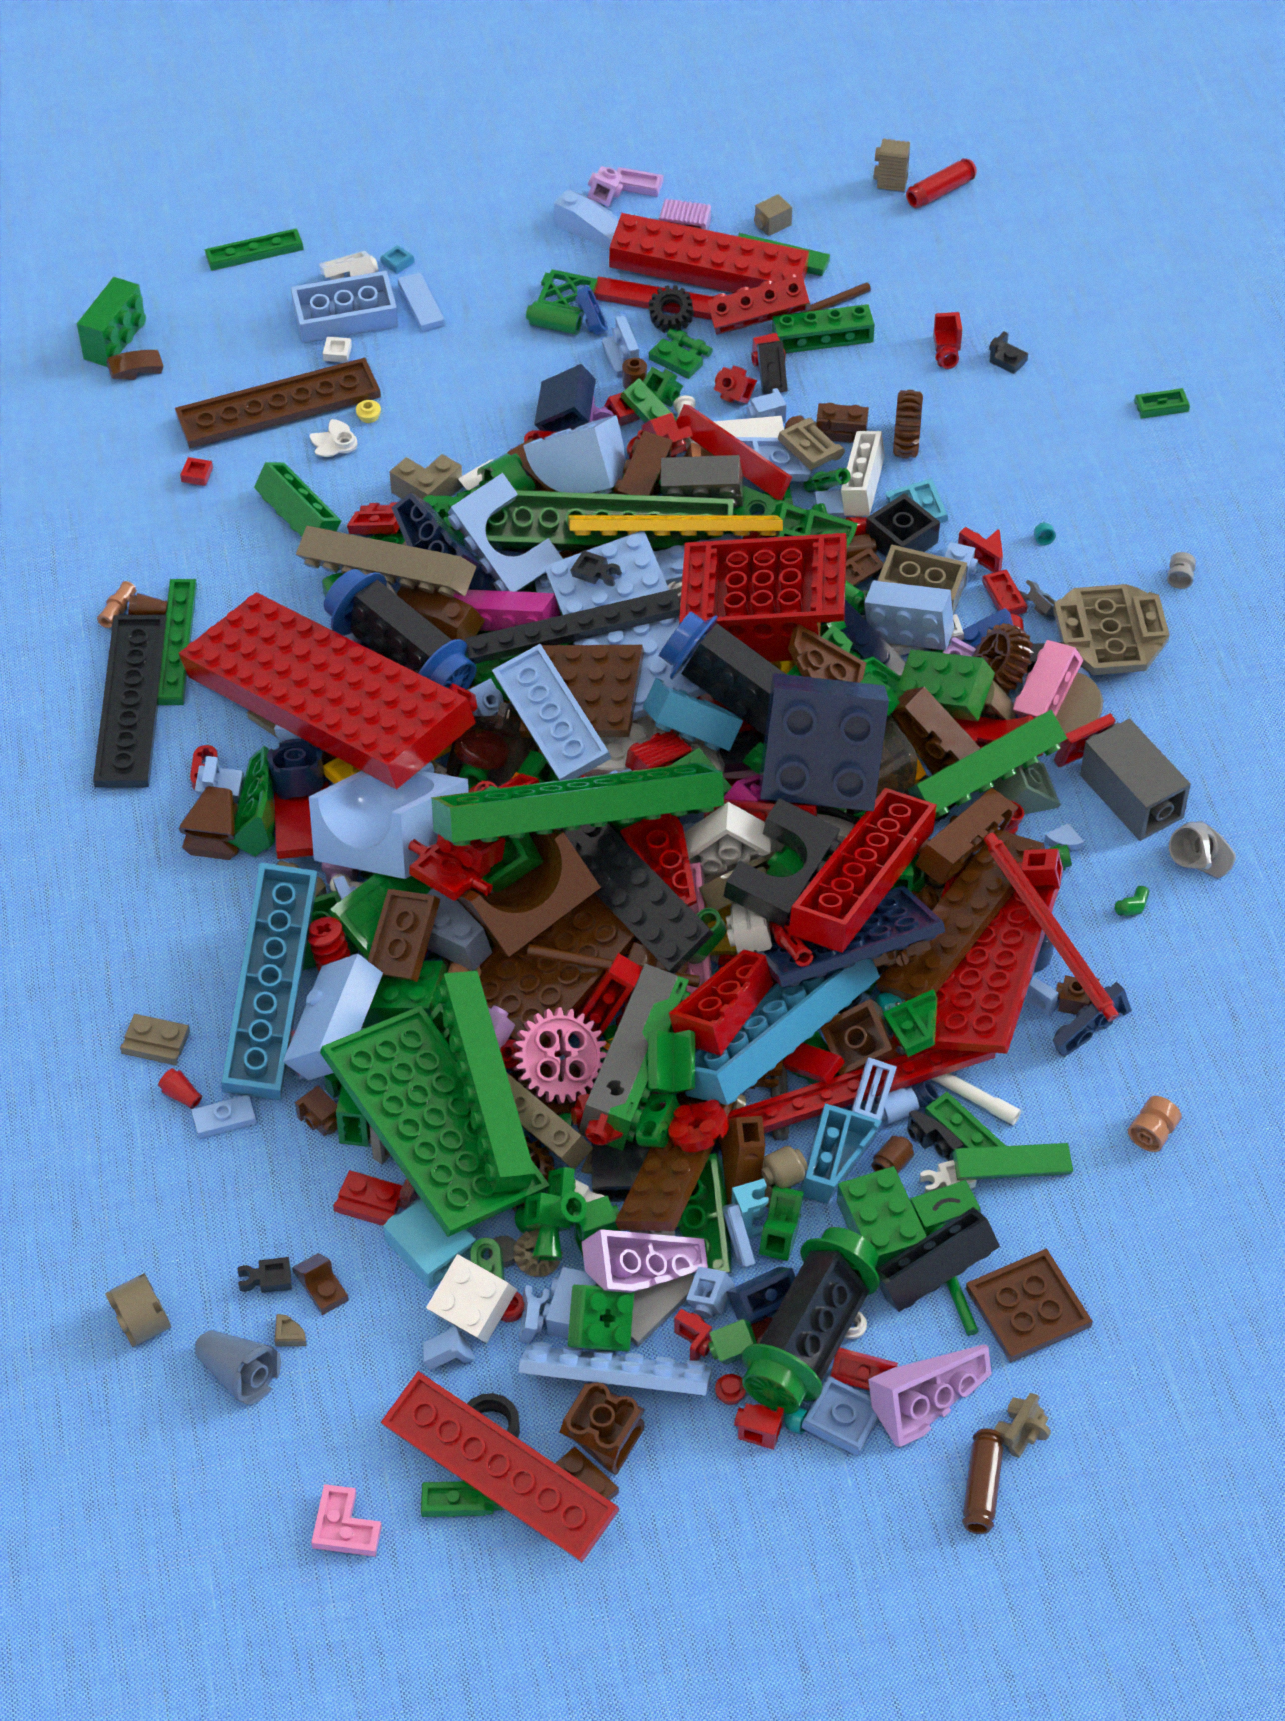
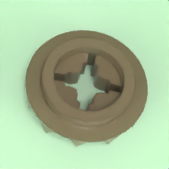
[513,1229,563,1277]

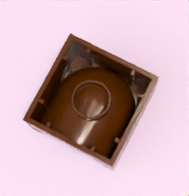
[457,829,601,957]

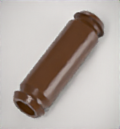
[962,1428,1004,1534]

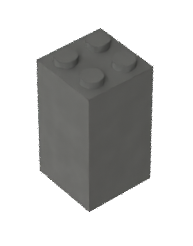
[1080,718,1191,841]

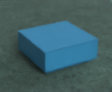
[380,245,415,274]

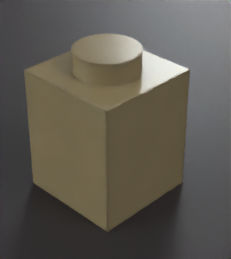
[754,194,792,236]

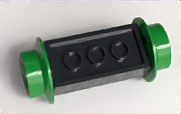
[742,1227,880,1414]

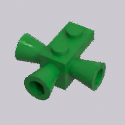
[514,1167,587,1262]

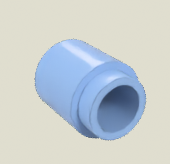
[873,1088,919,1125]

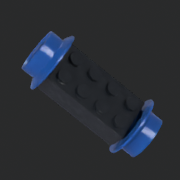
[324,569,476,690]
[658,611,785,735]

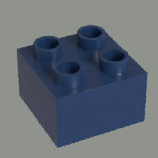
[759,673,889,811]

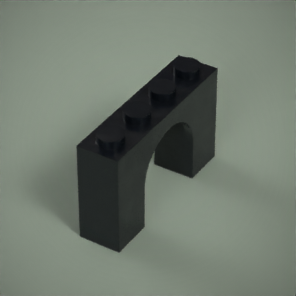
[723,798,841,927]

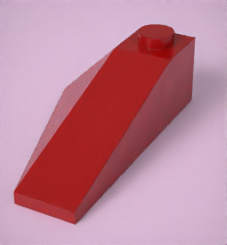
[620,813,697,907]

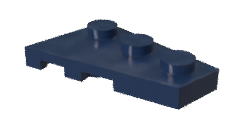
[1052,981,1132,1057]

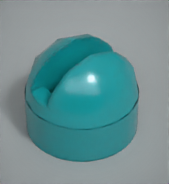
[1034,522,1056,545]
[784,1408,809,1435]

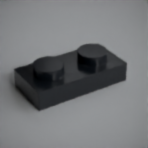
[757,341,788,395]

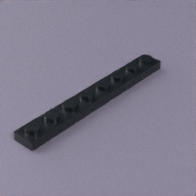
[465,588,680,664]

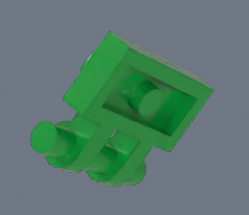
[649,328,713,379]

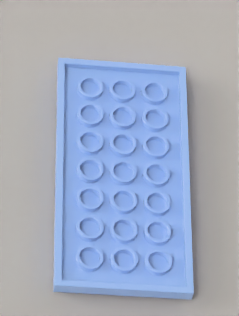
[544,531,707,721]

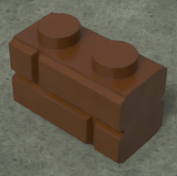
[816,403,869,443]

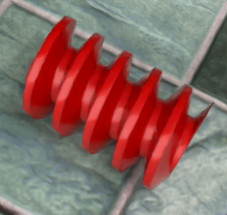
[308,917,350,972]

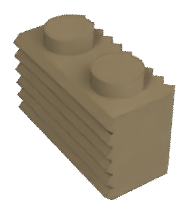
[873,138,910,192]

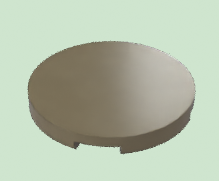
[1056,672,1104,745]

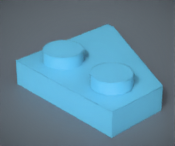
[885,478,948,523]

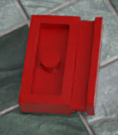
[333,1170,406,1226]

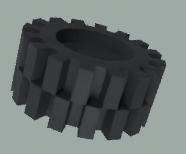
[649,285,694,333]

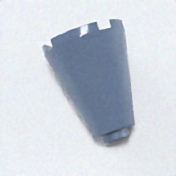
[195,1330,282,1405]

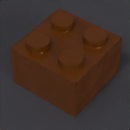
[820,999,902,1075]

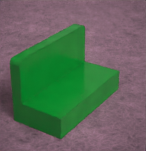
[648,1029,695,1094]

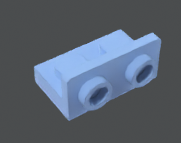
[602,316,639,375]

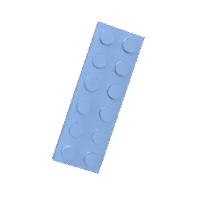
[492,644,612,780]
[518,1342,712,1396]

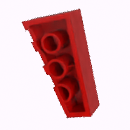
[669,949,773,1056]

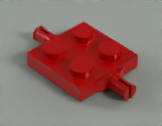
[408,839,493,901]

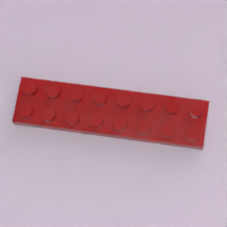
[380,1371,620,1563]

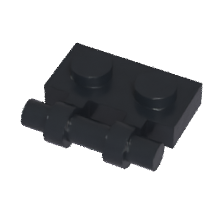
[716,731,765,773]

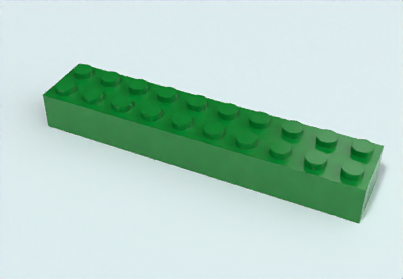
[471,489,733,551]
[431,762,724,846]

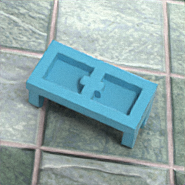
[732,1179,769,1239]

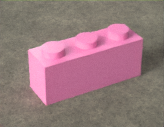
[1013,640,1083,718]

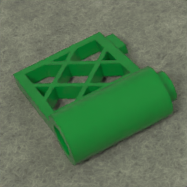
[526,269,598,335]

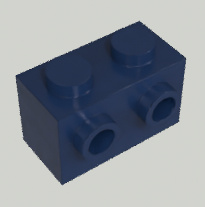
[726,1267,796,1324]

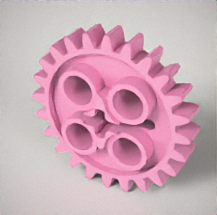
[512,1007,607,1104]

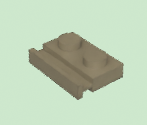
[120,1014,190,1065]

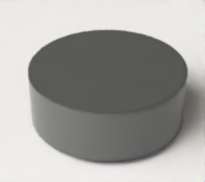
[488,1236,516,1267]

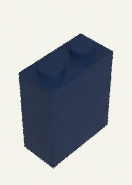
[534,364,596,432]

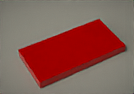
[274,781,329,859]

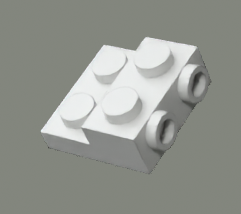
[319,251,379,280]

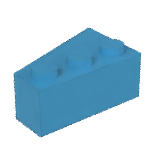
[642,678,743,751]
[800,1103,882,1204]

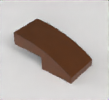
[106,350,164,380]

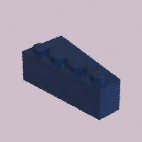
[391,492,482,591]

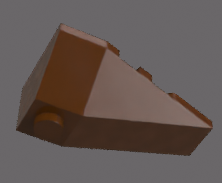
[396,586,485,642]

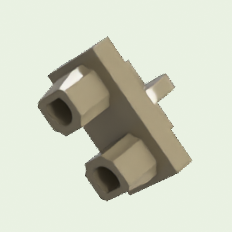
[994,1393,1051,1458]

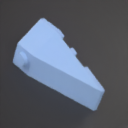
[554,190,619,249]

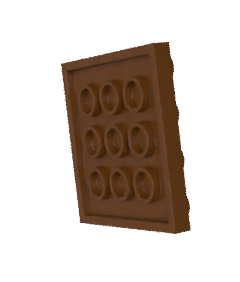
[519,644,644,738]

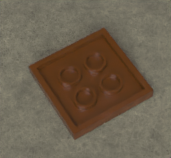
[965,1248,1093,1363]

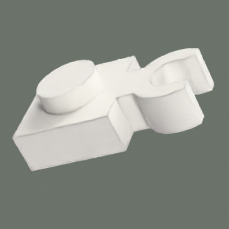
[919,1160,976,1193]

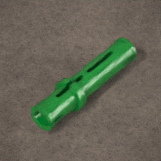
[803,468,851,493]

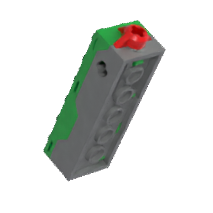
[578,964,691,1151]

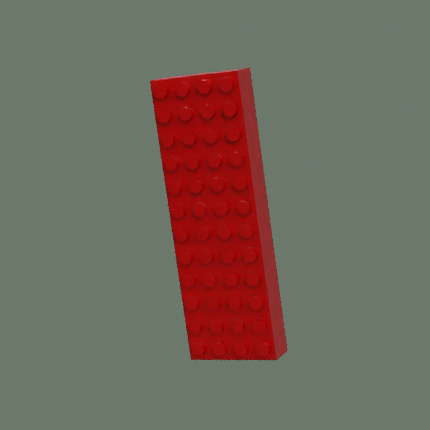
[178,592,476,790]

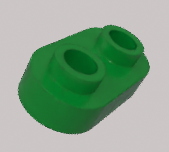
[470,1237,505,1281]

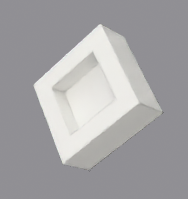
[323,337,352,363]

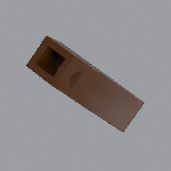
[719,1116,766,1205]

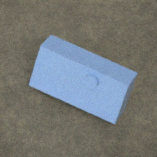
[291,271,398,343]
[283,954,383,1080]

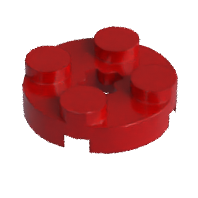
[668,1099,729,1152]

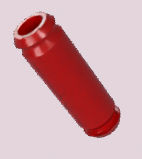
[906,158,977,208]

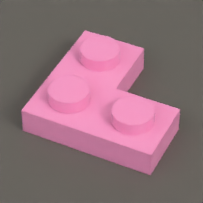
[311,1484,382,1557]

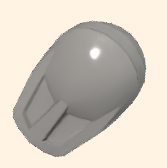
[1169,821,1236,878]

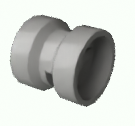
[1167,552,1196,589]

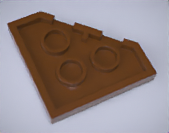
[788,624,866,683]

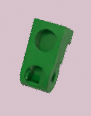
[636,1093,680,1148]

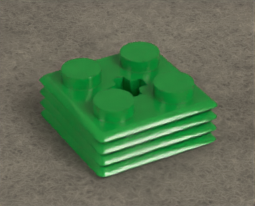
[568,1284,635,1352]

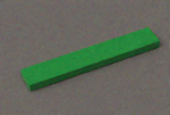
[158,579,197,705]

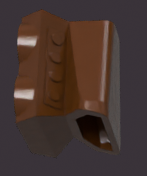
[179,786,240,860]
[559,1382,645,1475]

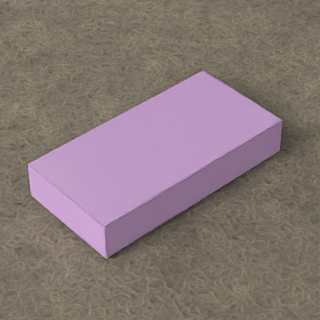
[617,167,664,197]

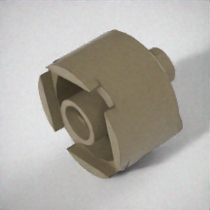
[105,1273,171,1347]

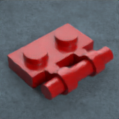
[347,502,400,535]

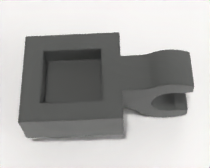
[1019,580,1056,617]

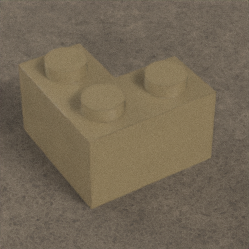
[389,454,463,499]

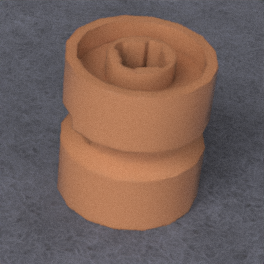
[1128,1096,1182,1152]

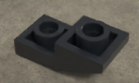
[907,1110,963,1161]

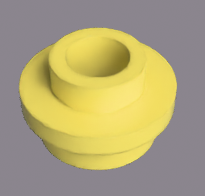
[356,400,381,423]

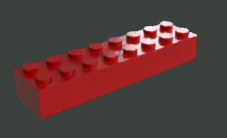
[609,213,809,293]
[789,788,937,953]

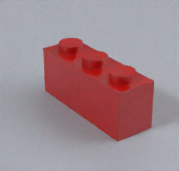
[577,953,643,1041]

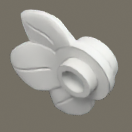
[310,419,358,457]

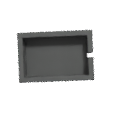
[661,455,743,508]

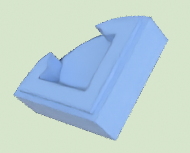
[1045,823,1084,850]

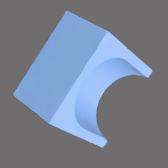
[309,770,468,879]

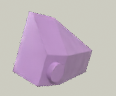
[582,1230,708,1293]
[868,1345,991,1447]

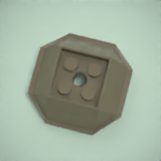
[1053,584,1170,675]

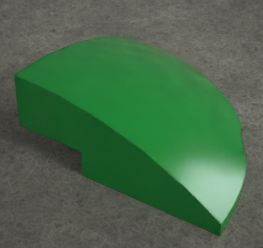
[770,503,858,548]

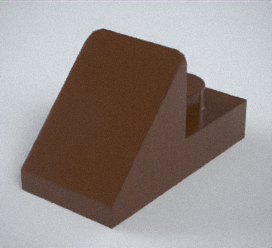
[292,1253,349,1315]

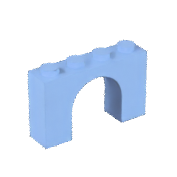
[448,473,563,592]

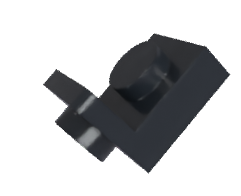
[989,331,1028,374]

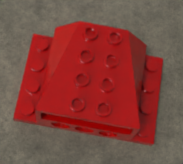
[679,533,847,662]

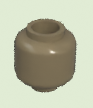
[761,1146,808,1188]

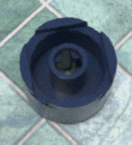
[267,739,325,800]

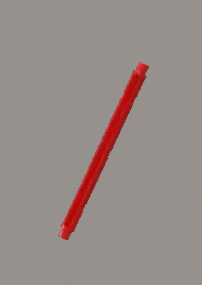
[983,833,1119,1022]

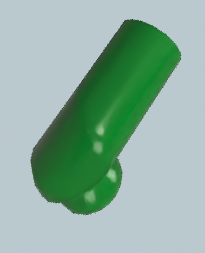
[1114,886,1150,916]

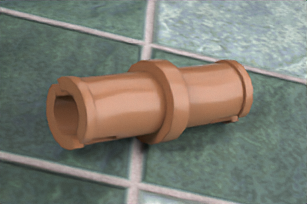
[97,581,137,628]

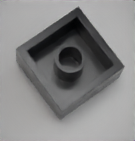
[865,493,940,557]

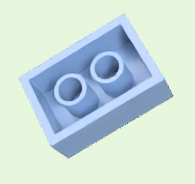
[864,581,954,650]

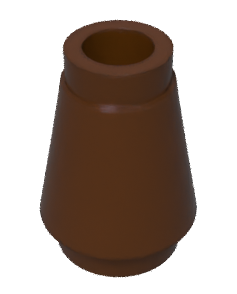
[128,593,167,615]

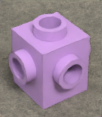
[587,166,624,207]

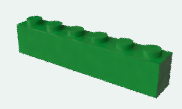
[907,709,1067,819]

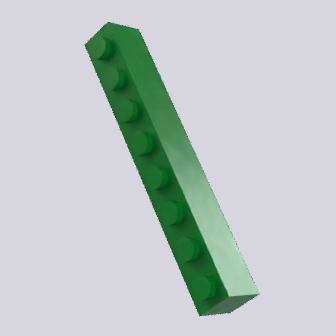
[436,971,535,1193]

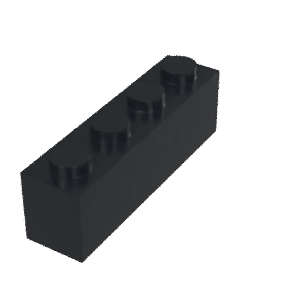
[876,1207,1000,1312]

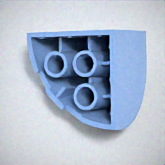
[523,415,625,494]

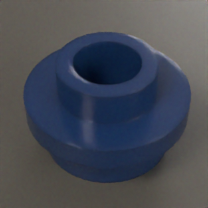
[912,1081,939,1107]

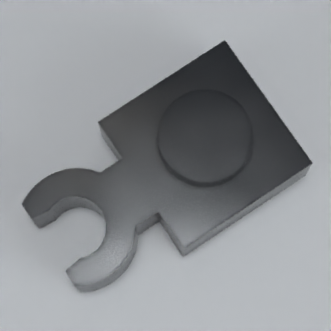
[570,550,622,586]
[237,1257,292,1293]

